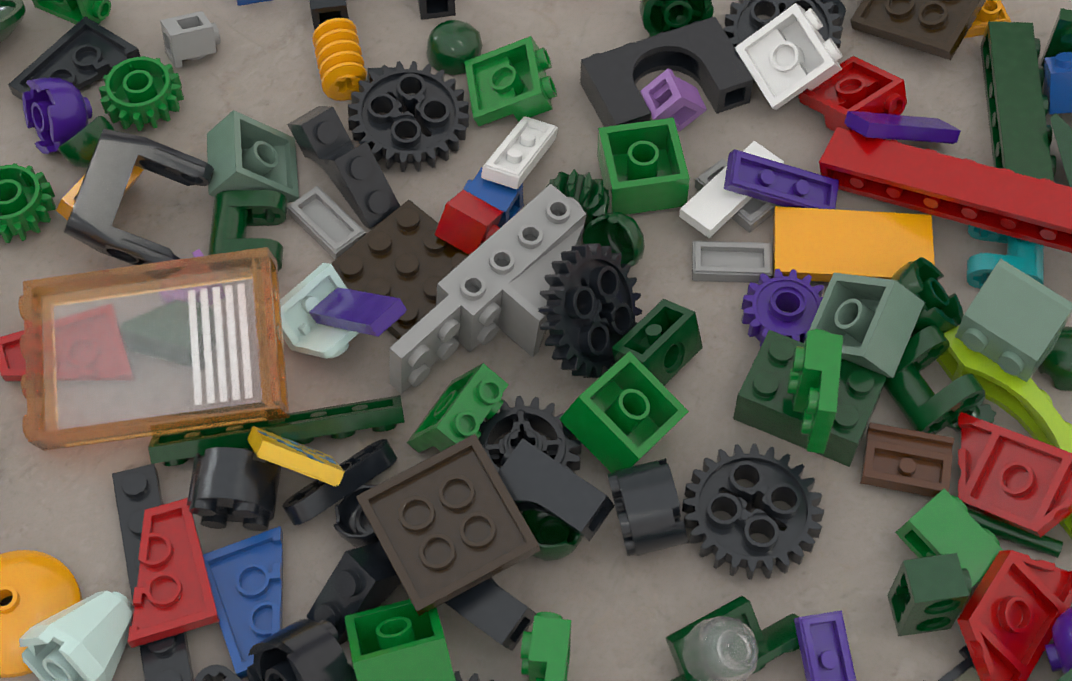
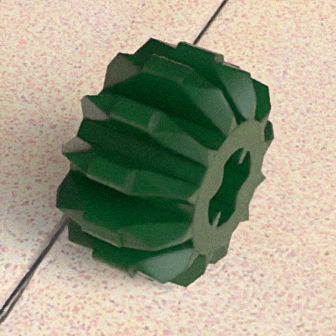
[546,169,610,229]

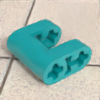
[967,225,1044,289]

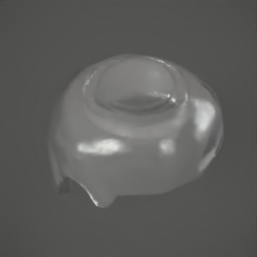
[683,616,759,681]

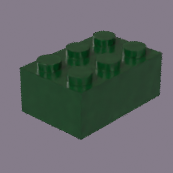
[733,330,887,467]

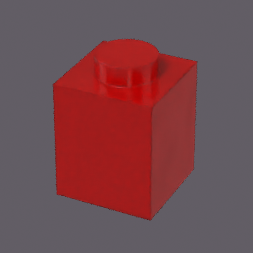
[434,190,503,255]

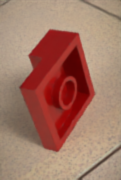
[799,56,907,132]

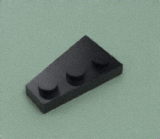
[8,16,141,100]

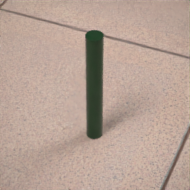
[968,509,1063,558]

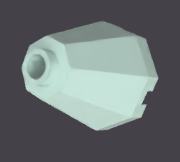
[19,590,134,681]

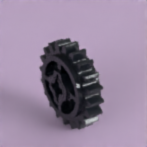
[479,396,582,473]

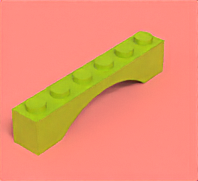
[936,326,1072,539]

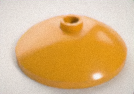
[0,550,82,678]

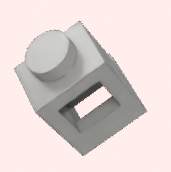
[160,11,220,68]

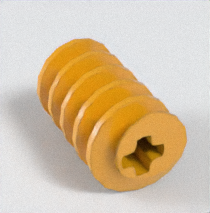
[312,18,367,101]

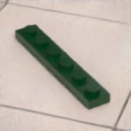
[148,395,405,466]

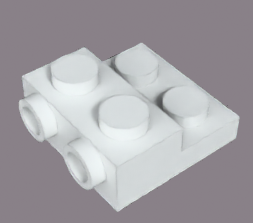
[734,3,843,110]

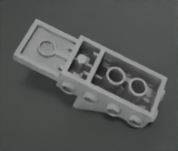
[389,184,586,394]

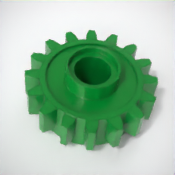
[99,56,184,131]
[0,163,56,243]

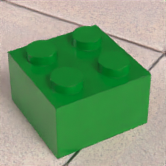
[597,118,690,215]
[559,351,689,473]
[344,599,456,681]

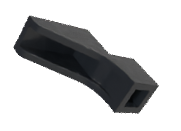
[287,106,400,228]
[306,541,401,645]

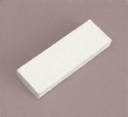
[481,116,558,189]
[679,141,784,238]

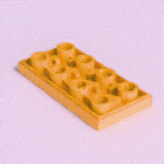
[773,206,935,282]

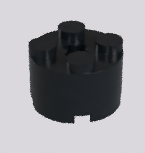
[187,447,281,531]
[607,458,688,556]
[247,619,357,681]

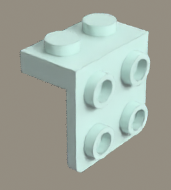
[265,263,359,359]

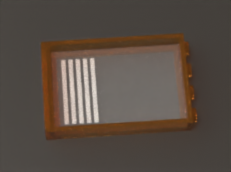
[18,247,289,451]

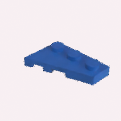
[203,526,283,679]

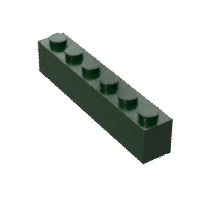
[980,21,1056,182]

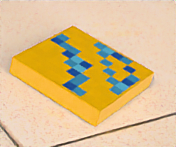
[247,426,345,487]

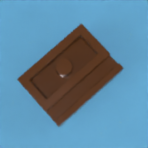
[860,422,954,497]

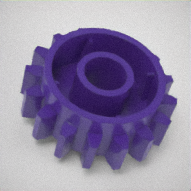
[741,269,824,346]

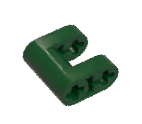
[208,190,288,275]
[884,325,986,434]

